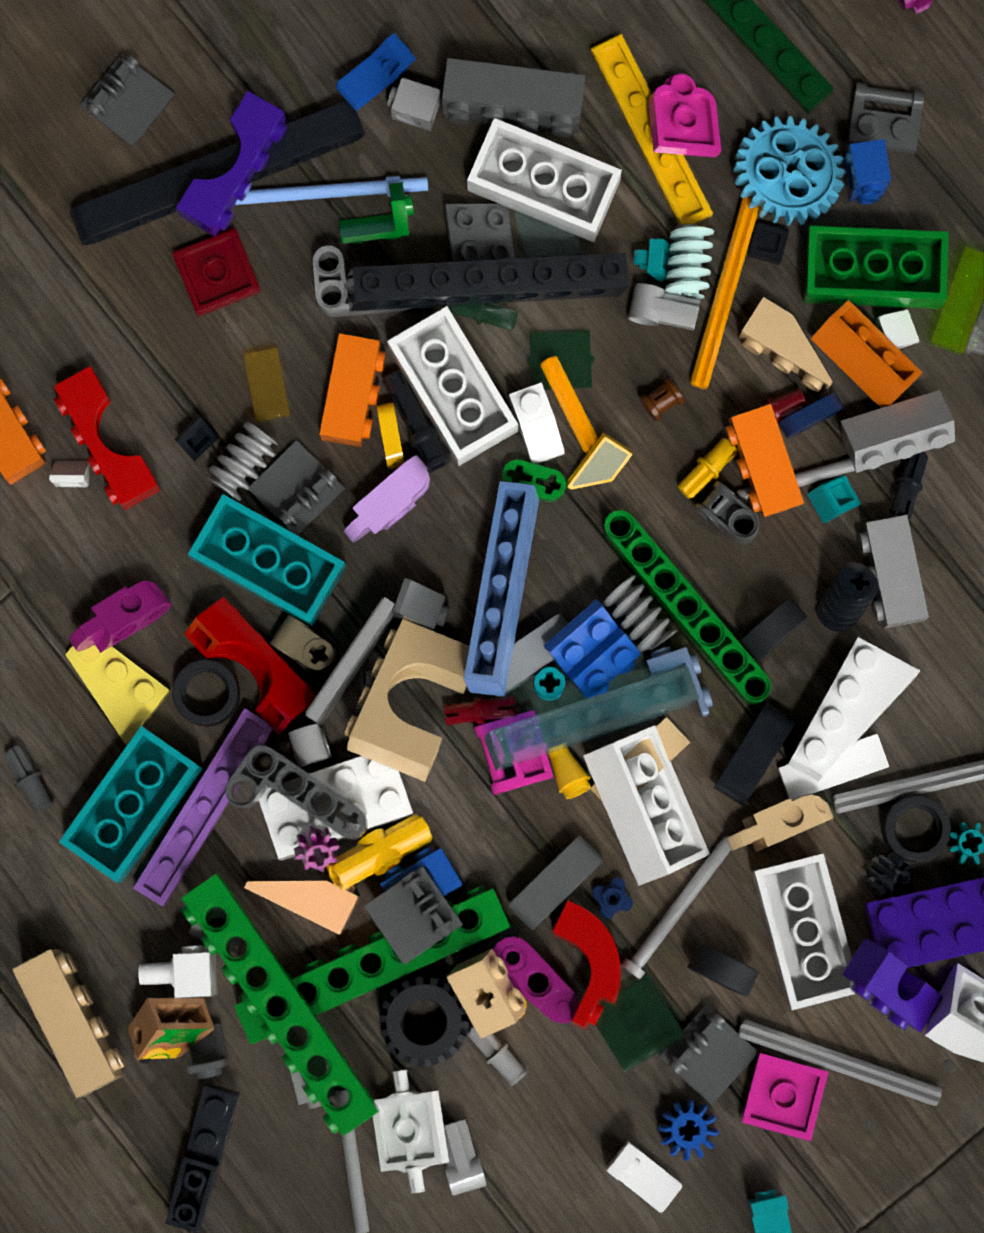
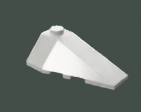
[925,963,984,1062]

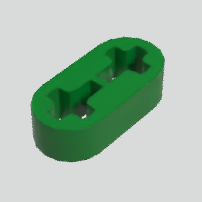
[502,460,566,502]

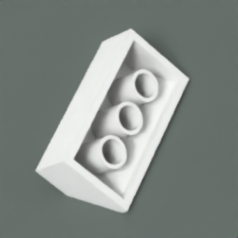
[583,725,710,886]

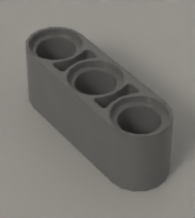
[508,835,605,931]

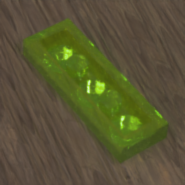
[930,246,984,356]

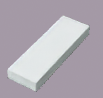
[778,734,889,801]

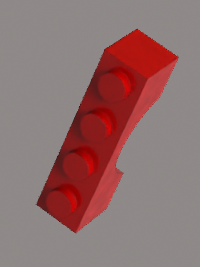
[53,366,161,511]
[184,597,316,735]

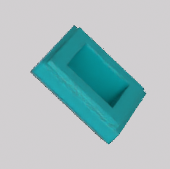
[808,474,861,523]

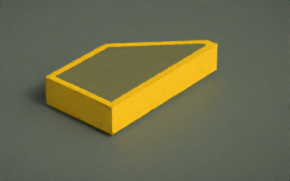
[566,432,633,489]

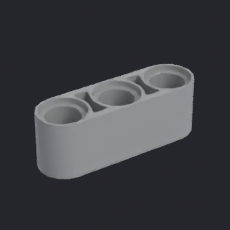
[496,613,569,698]

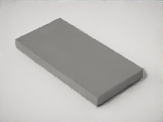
[306,597,395,727]

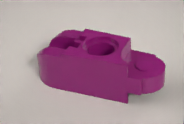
[69,581,172,653]
[493,937,579,1024]

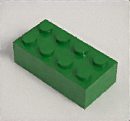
[803,226,949,309]

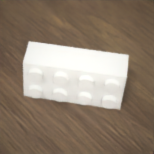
[467,118,622,242]
[387,306,518,466]
[259,756,414,861]
[751,853,855,1010]

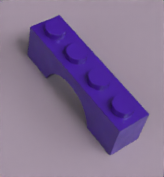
[176,91,287,237]

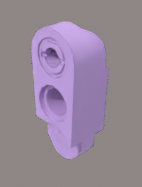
[344,455,430,543]

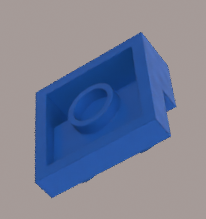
[544,600,641,700]

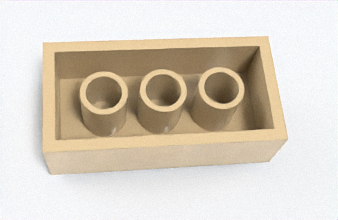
[12,949,125,1098]

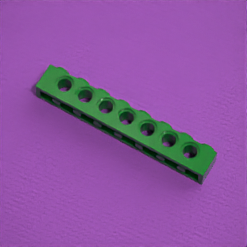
[181,873,380,1137]
[234,885,511,1045]

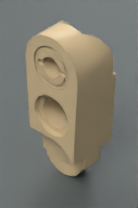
[726,795,834,852]

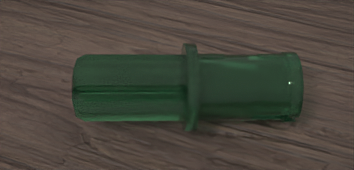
[449,304,518,331]

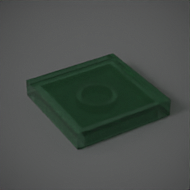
[596,975,685,1073]

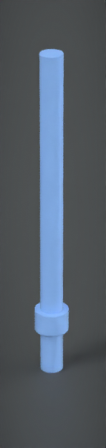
[235,176,428,205]

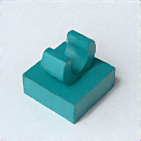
[633,239,673,281]

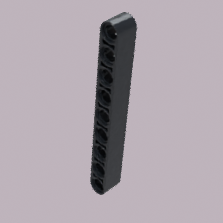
[69,101,366,246]

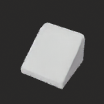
[875,310,920,349]
[49,461,90,487]

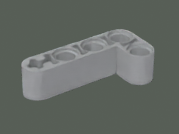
[313,246,442,317]

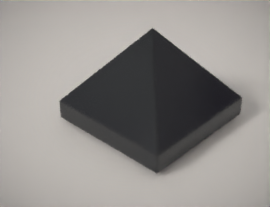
[174,415,219,461]

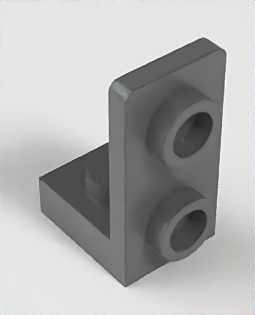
[186,1023,229,1080]

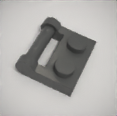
[847,82,925,154]

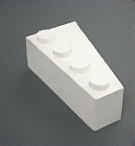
[788,637,920,782]

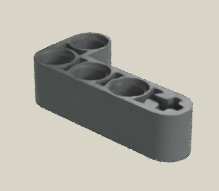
[225,746,368,839]

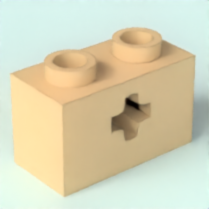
[447,949,526,1039]

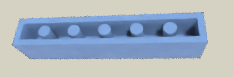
[464,481,540,697]

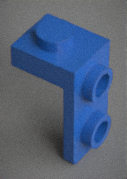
[335,33,416,111]

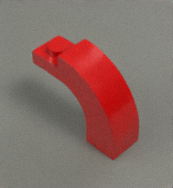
[552,900,621,1031]

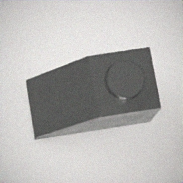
[393,578,450,632]

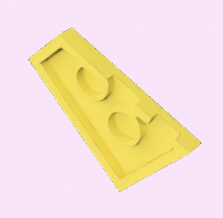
[66,645,171,746]

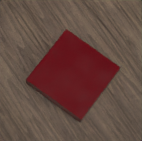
[172,228,261,317]

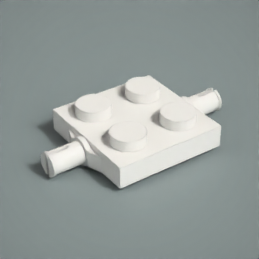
[373,1070,449,1194]

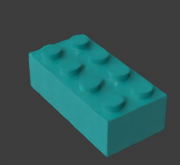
[188,494,347,627]
[59,726,203,884]

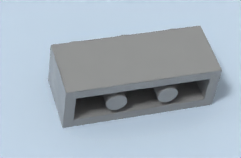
[841,390,955,473]
[858,515,929,629]

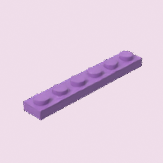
[133,709,274,907]

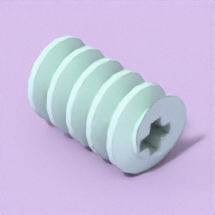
[665,224,714,300]

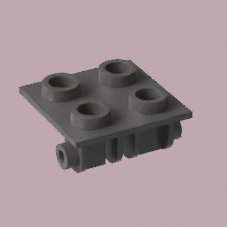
[80,54,175,147]
[444,204,515,262]
[249,440,345,536]
[364,866,463,965]
[659,1004,759,1105]

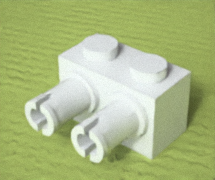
[138,946,218,998]

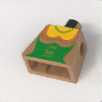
[128,998,215,1064]

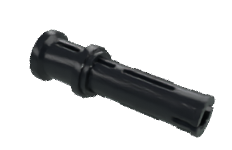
[382,370,452,473]

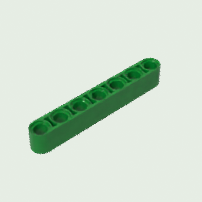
[603,510,771,705]

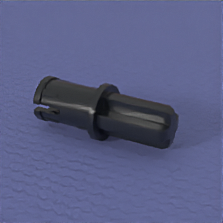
[890,452,928,519]

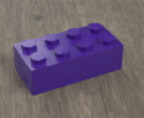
[862,877,984,968]

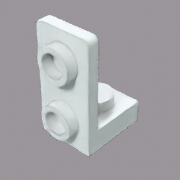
[605,1140,682,1212]

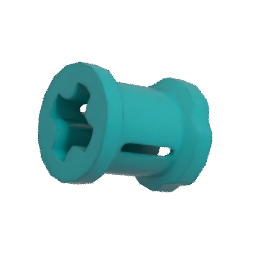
[534,667,566,701]

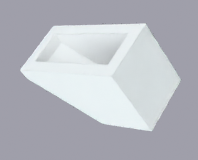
[509,382,565,464]

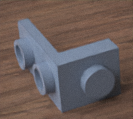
[645,646,713,718]

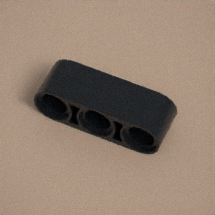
[714,702,796,806]

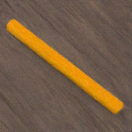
[690,196,760,389]

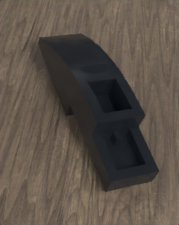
[165,1082,240,1233]

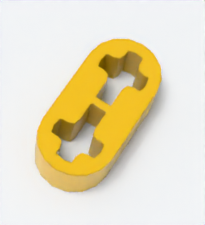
[376,403,405,469]

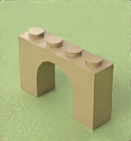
[344,619,470,782]

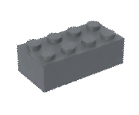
[442,58,585,138]

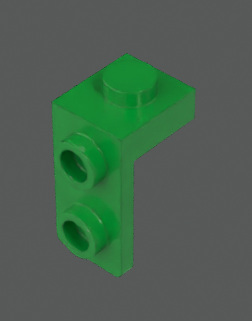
[339,182,414,244]

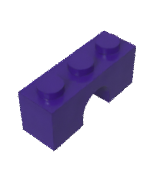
[842,939,944,1033]

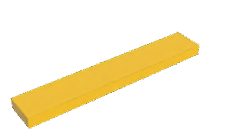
[591,34,713,225]

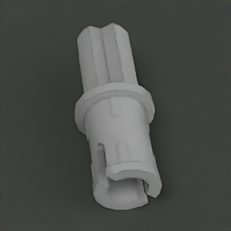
[467,1026,528,1087]

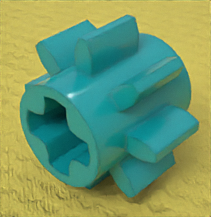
[947,822,984,865]

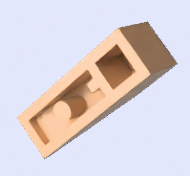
[244,881,360,935]

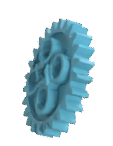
[733,116,846,226]

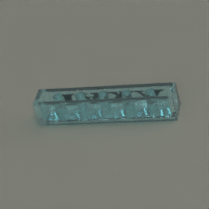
[484,666,699,771]

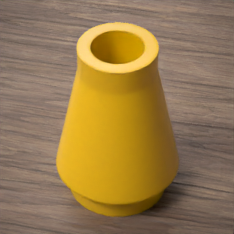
[548,745,591,799]

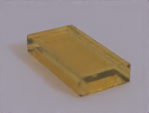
[243,348,291,423]

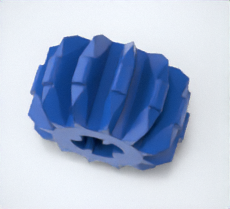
[658,1099,719,1161]

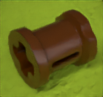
[639,377,685,422]

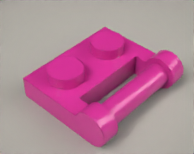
[474,710,554,795]

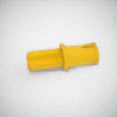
[678,438,739,498]

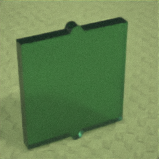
[527,331,595,390]

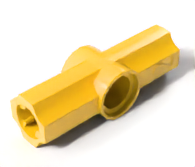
[326,814,432,891]

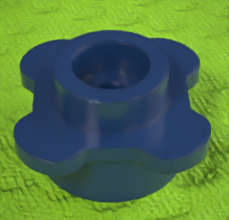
[592,878,633,919]

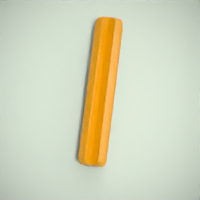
[541,356,598,453]

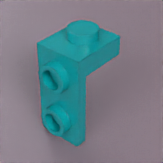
[747,1189,792,1233]

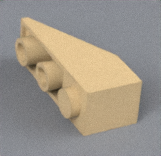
[739,297,833,393]

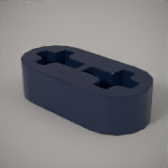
[779,393,845,439]

